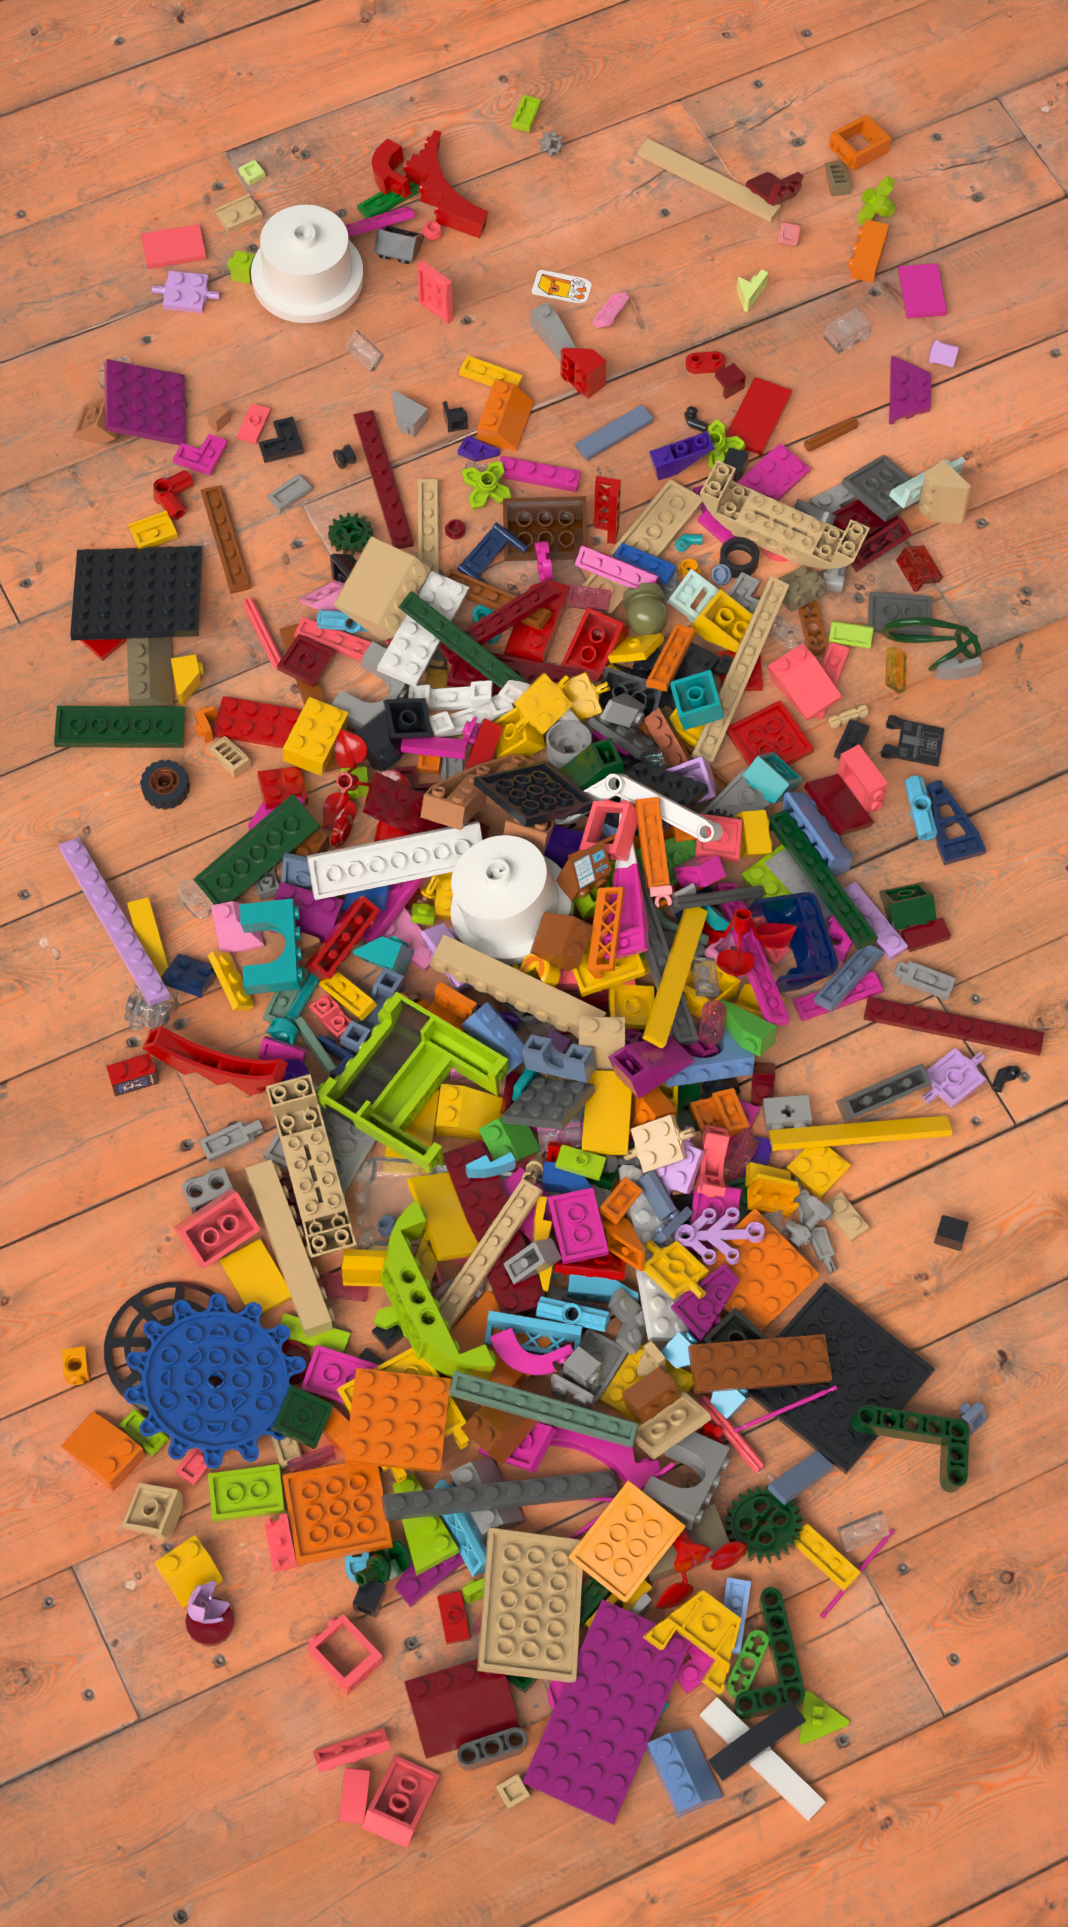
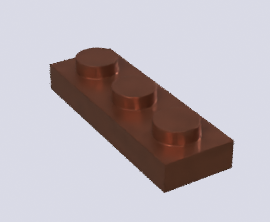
[643,707,692,768]

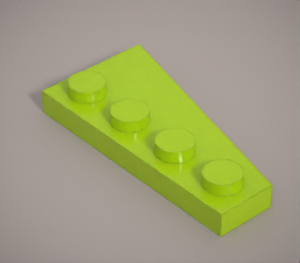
[392,1473,459,1575]

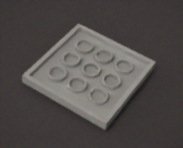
[264,1084,377,1197]

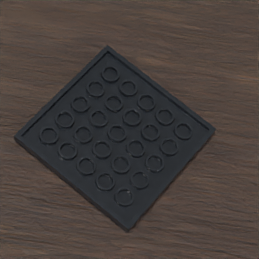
[70,546,203,641]
[747,1282,935,1475]

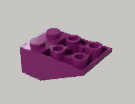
[608,1036,695,1099]

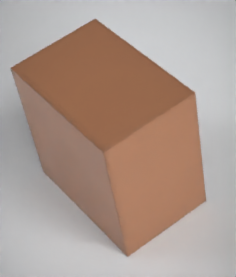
[207,404,230,432]

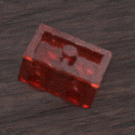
[896,545,943,592]

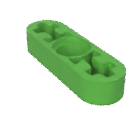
[727,1630,769,1699]

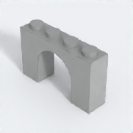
[331,641,411,731]
[643,1432,731,1531]

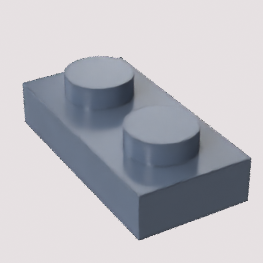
[651,1206,693,1246]

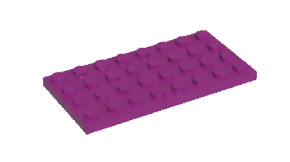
[522,1599,691,1825]

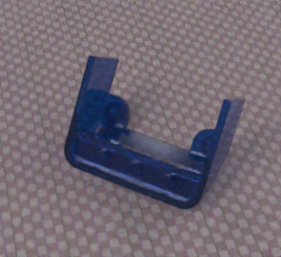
[748,892,839,993]

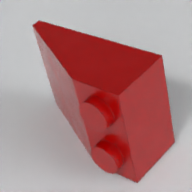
[561,607,630,682]

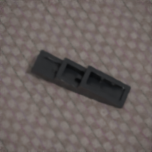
[708,1701,807,1781]

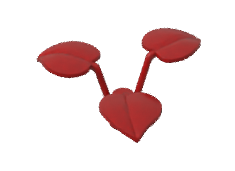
[323,729,411,830]
[701,908,796,976]
[656,1530,748,1609]

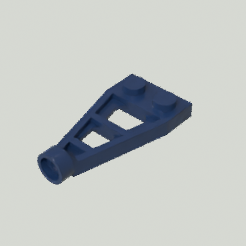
[927,780,986,865]

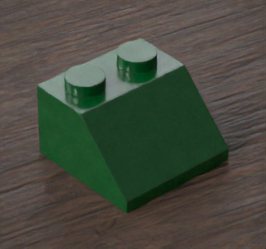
[879,882,937,929]

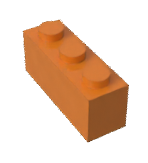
[848,219,889,283]

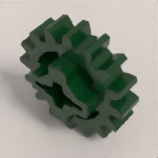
[328,512,373,556]

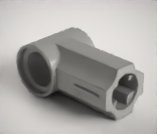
[823,566,846,593]

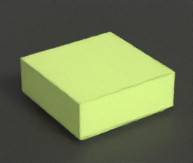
[238,160,266,185]

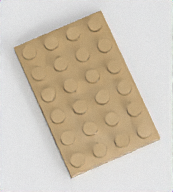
[477,1528,583,1683]

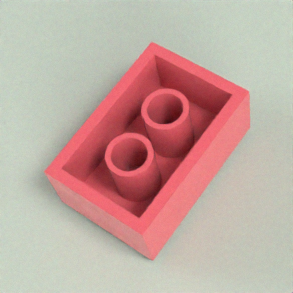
[173,1189,261,1269]

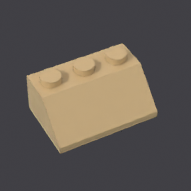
[918,460,972,524]

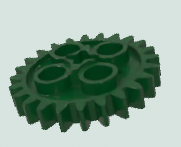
[725,1485,803,1564]

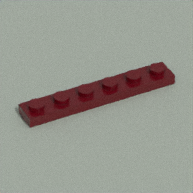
[439,579,559,664]

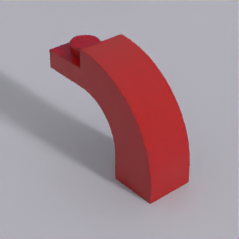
[372,139,411,198]

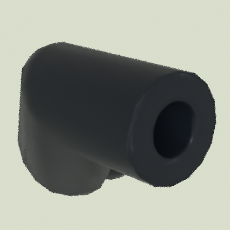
[684,406,708,433]
[991,1066,1021,1093]

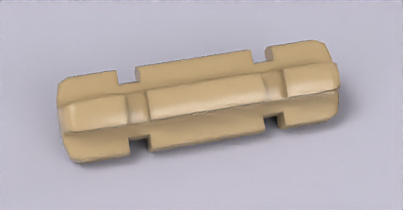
[828,704,869,728]

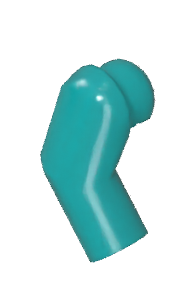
[674,534,703,552]

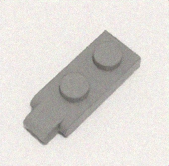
[893,961,956,1001]

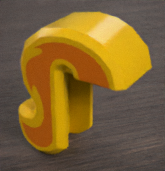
[511,953,560,988]

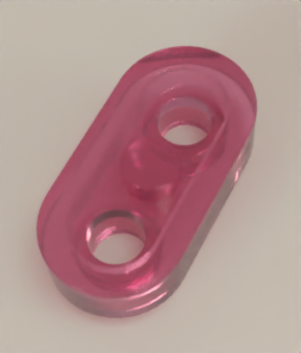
[699,1000,726,1045]

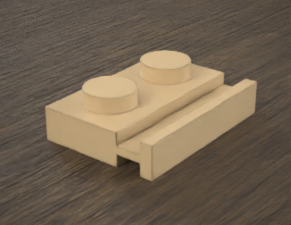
[214,194,263,234]

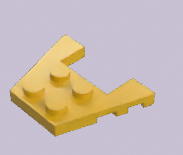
[643,1590,741,1694]

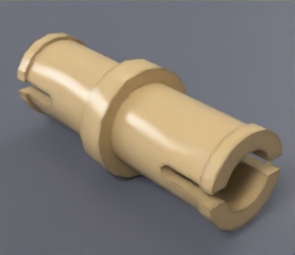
[522,1152,547,1185]

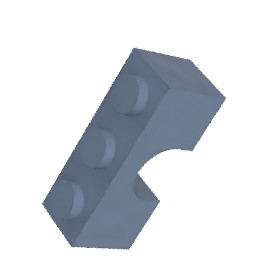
[522,1034,597,1083]

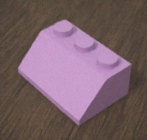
[420,923,474,994]

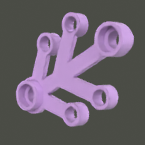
[674,1207,765,1265]

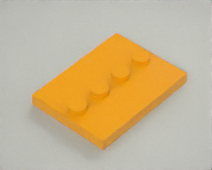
[568,1480,686,1603]

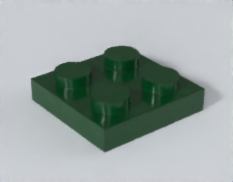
[271,1385,333,1449]

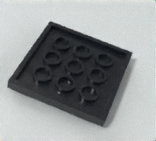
[473,761,595,827]

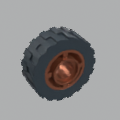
[140,760,190,810]

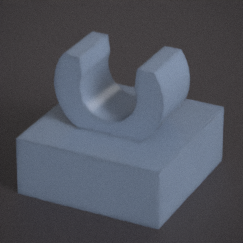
[958,1402,988,1435]

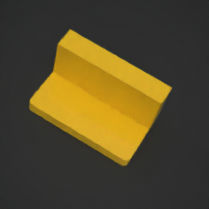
[745,1162,798,1187]
[341,1249,386,1287]

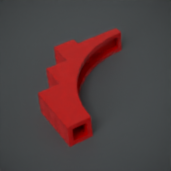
[403,130,488,238]
[142,1026,288,1096]

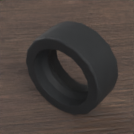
[719,537,759,578]

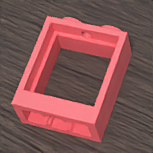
[838,745,888,813]
[579,799,638,861]
[307,1614,384,1696]

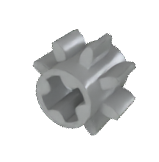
[538,130,564,156]

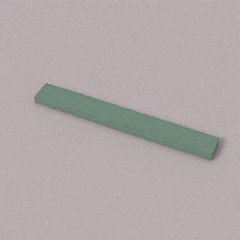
[448,1371,638,1448]

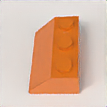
[477,380,534,452]

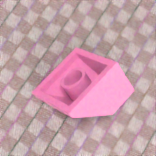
[299,580,345,610]
[211,901,265,954]

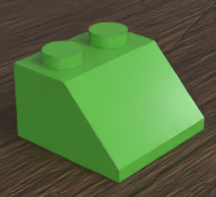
[478,1117,541,1164]

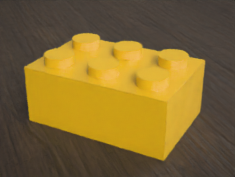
[283,697,349,776]

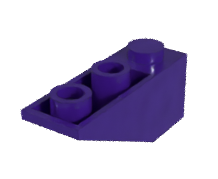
[649,431,714,481]

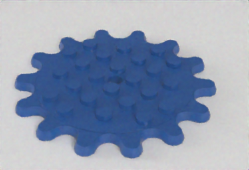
[124,1293,306,1469]

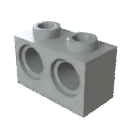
[181,1168,233,1214]
[563,1346,601,1393]

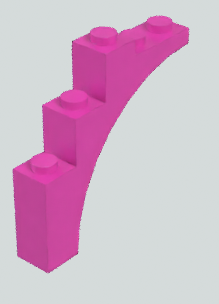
[548,1410,662,1491]

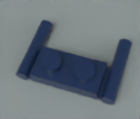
[457,522,529,585]

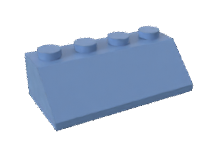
[782,792,852,877]

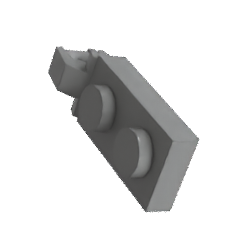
[199,1120,264,1163]

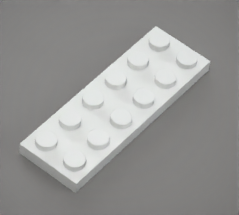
[377,571,469,687]

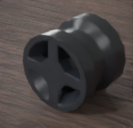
[333,444,357,470]

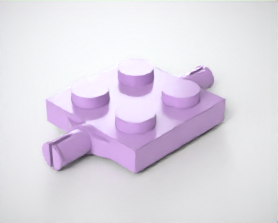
[152,271,220,313]
[922,1048,986,1109]
[654,1126,705,1197]

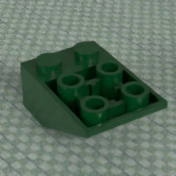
[558,738,625,791]

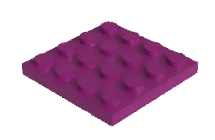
[104,359,186,445]

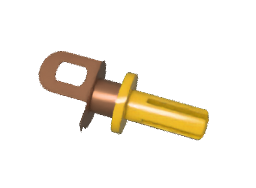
[417,875,440,906]

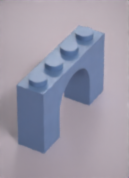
[664,1025,755,1087]

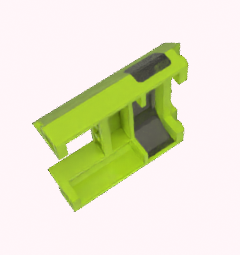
[316,992,509,1173]

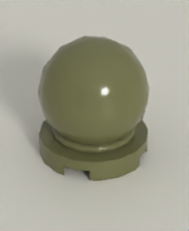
[623,583,668,636]

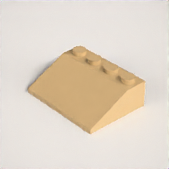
[333,537,431,641]

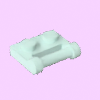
[667,569,719,623]

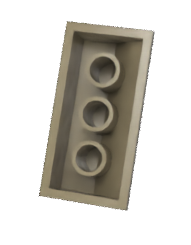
[127,637,174,707]

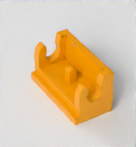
[747,1178,800,1218]

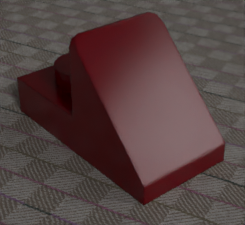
[751,1063,776,1106]

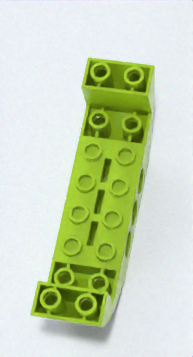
[380,1200,496,1380]

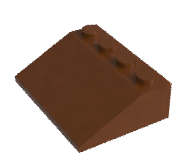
[503,496,587,561]

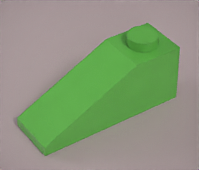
[717,998,777,1057]

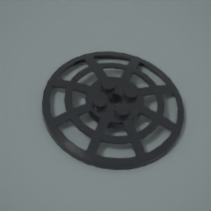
[104,1282,235,1413]

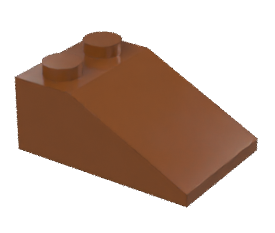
[461,1385,539,1465]

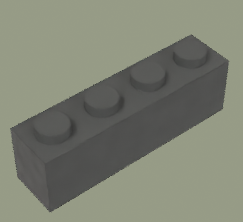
[835,1063,931,1122]

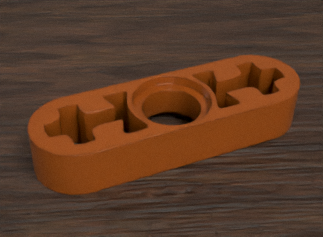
[799,601,827,656]

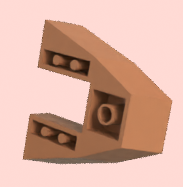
[421,754,555,855]

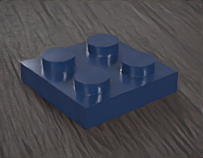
[161,954,217,998]

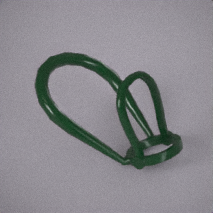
[882,617,982,672]

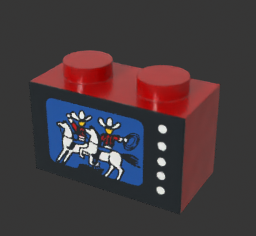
[106,1053,159,1097]

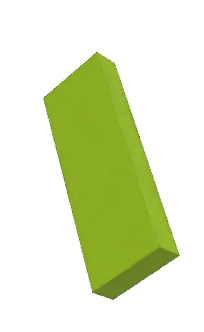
[280,1313,351,1353]

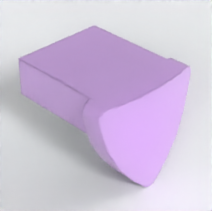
[929,339,959,367]

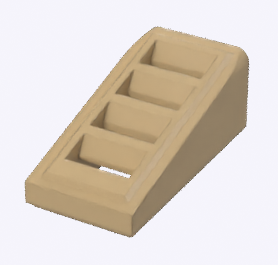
[208,736,251,778]

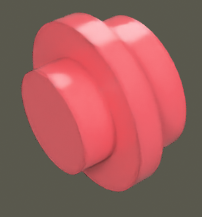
[422,221,442,240]

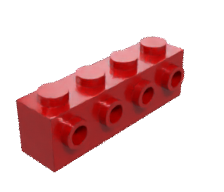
[304,896,380,981]

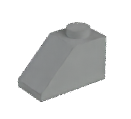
[392,390,428,437]
[600,693,646,727]
[503,1238,562,1284]

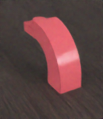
[696,1125,730,1197]

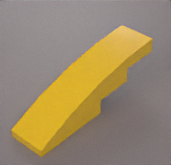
[127,897,168,978]
[533,1196,557,1296]

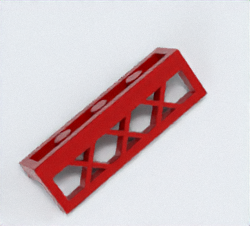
[594,476,621,544]

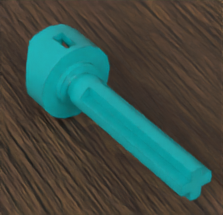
[265,972,320,1045]

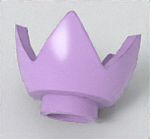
[187,1581,230,1624]

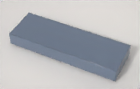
[768,1450,834,1505]

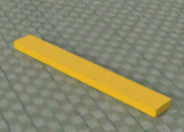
[643,907,708,1049]
[768,1116,952,1151]

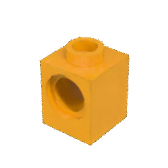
[62,1346,90,1385]

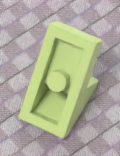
[737,269,768,312]

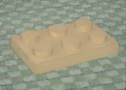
[634,1392,711,1459]

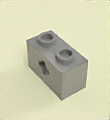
[762,1095,812,1133]

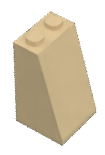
[578,1017,625,1083]

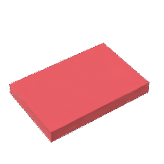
[141,224,206,269]
[417,260,453,323]

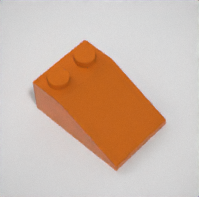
[629,1087,677,1138]
[61,1412,145,1492]

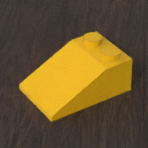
[690,589,753,652]
[436,1084,503,1141]

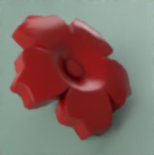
[698,1421,724,1444]

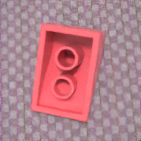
[768,643,842,721]
[362,1755,440,1848]

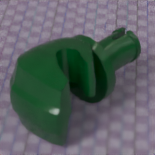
[354,1540,412,1587]

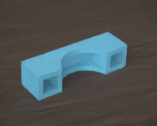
[660,1331,751,1419]

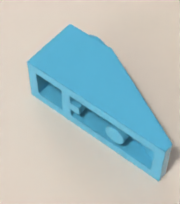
[568,1274,638,1303]

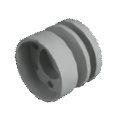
[546,720,591,771]

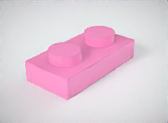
[592,292,629,328]

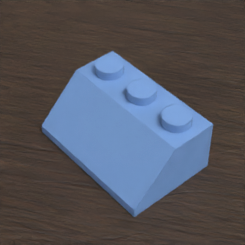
[461,1001,526,1076]
[646,1729,723,1818]

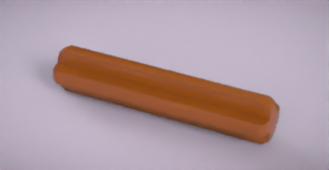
[804,417,858,452]

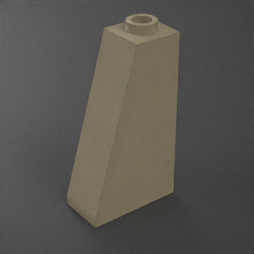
[647,1504,729,1583]

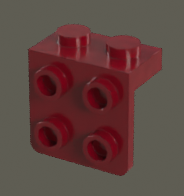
[746,172,804,206]

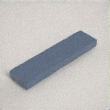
[575,405,653,461]
[814,945,883,1012]

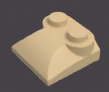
[121,1483,183,1540]

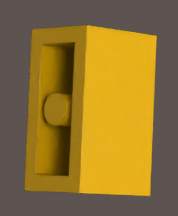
[733,810,773,859]

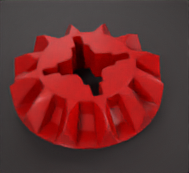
[330,814,353,848]

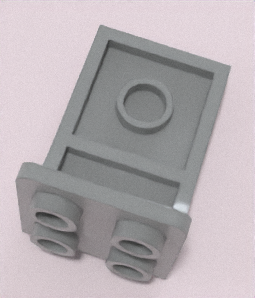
[551,1328,628,1410]

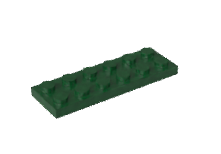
[54,706,186,748]
[193,794,322,905]

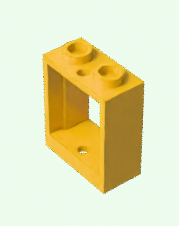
[683,958,741,1023]

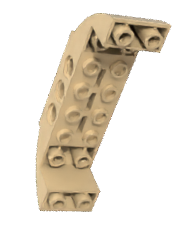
[700,460,870,569]
[266,1074,356,1258]

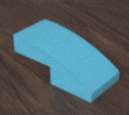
[466,1152,515,1178]

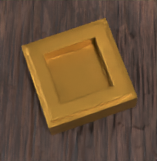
[425,668,449,689]

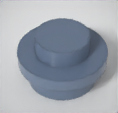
[711,564,732,585]
[377,1215,398,1237]

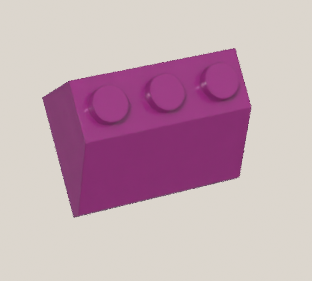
[269,882,345,944]

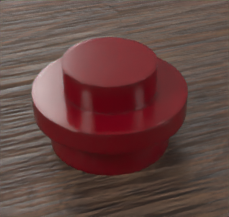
[445,519,466,539]

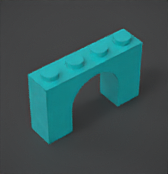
[240,899,304,995]

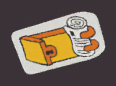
[532,270,592,303]

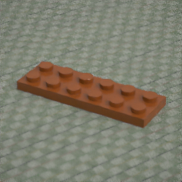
[688,1334,832,1394]

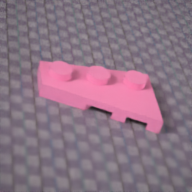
[383,908,433,972]

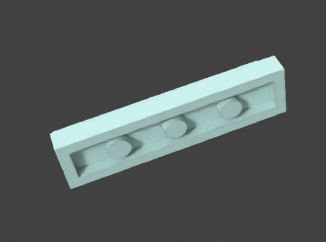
[889,457,966,509]

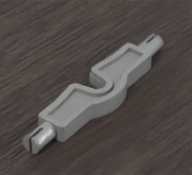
[791,1178,838,1274]

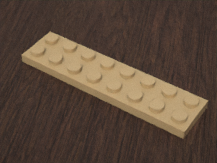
[576,479,703,617]

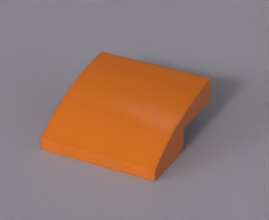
[689,1088,750,1137]

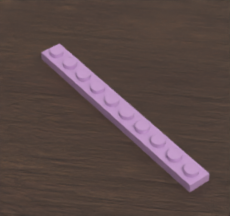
[59,837,170,1007]

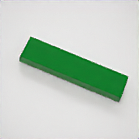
[357,182,420,219]

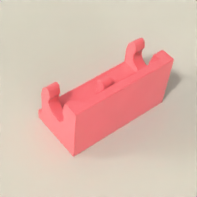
[264,1514,297,1572]

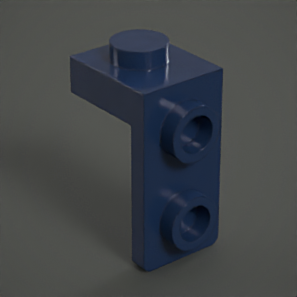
[317,1034,355,1079]

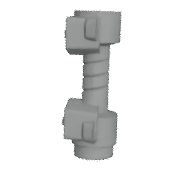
[786,1196,833,1248]

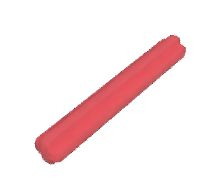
[243,598,282,669]
[698,1395,765,1473]

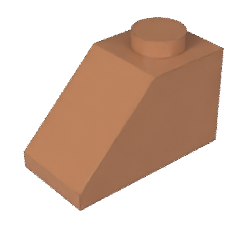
[269,932,321,959]

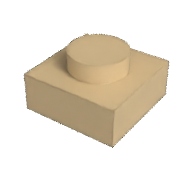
[496,1774,530,1811]

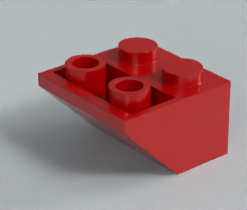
[560,348,607,399]

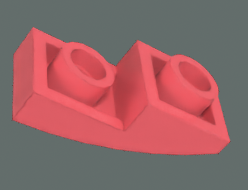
[309,993,351,1042]
[338,1767,370,1824]

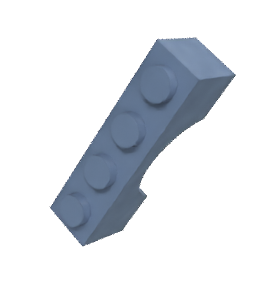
[340,967,405,1056]

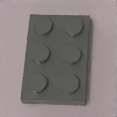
[867,592,932,635]
[588,714,659,759]

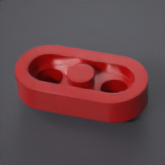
[685,351,726,374]

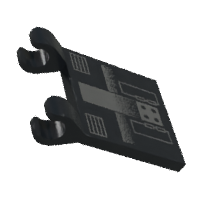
[881,715,944,767]

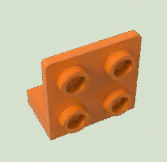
[414,982,477,1032]

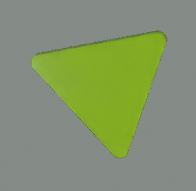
[799,1690,849,1745]

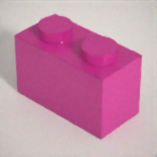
[674,855,726,888]

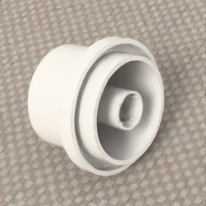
[251,205,364,323]
[451,835,574,965]

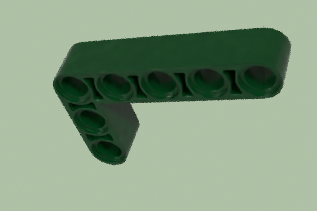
[850,1405,969,1493]
[734,1587,805,1719]

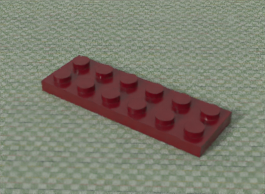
[447,652,581,695]
[362,772,489,840]

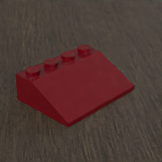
[404,1659,520,1759]

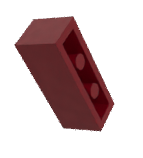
[851,518,913,572]

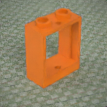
[828,114,892,171]

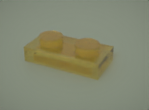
[885,646,907,694]

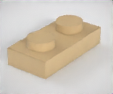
[825,1192,869,1243]

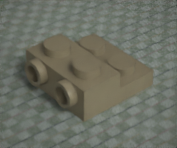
[778,566,827,612]

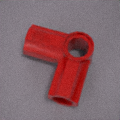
[153,470,194,520]

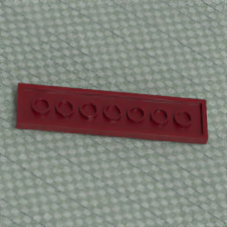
[443,1140,545,1316]

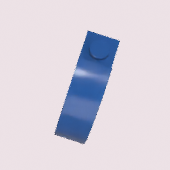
[542,1162,591,1194]

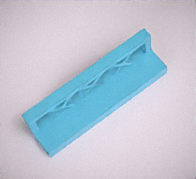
[484,1311,582,1355]
[433,1479,486,1577]

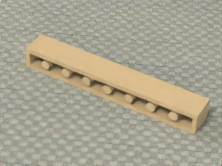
[429,934,606,1039]
[245,1160,335,1338]

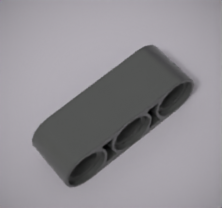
[457,1727,527,1771]

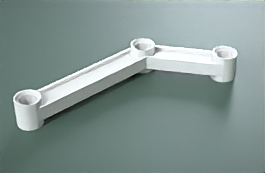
[555,774,723,842]

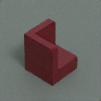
[715,363,746,399]

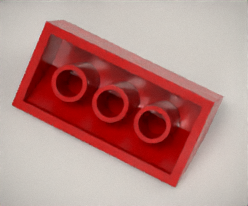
[503,580,569,663]

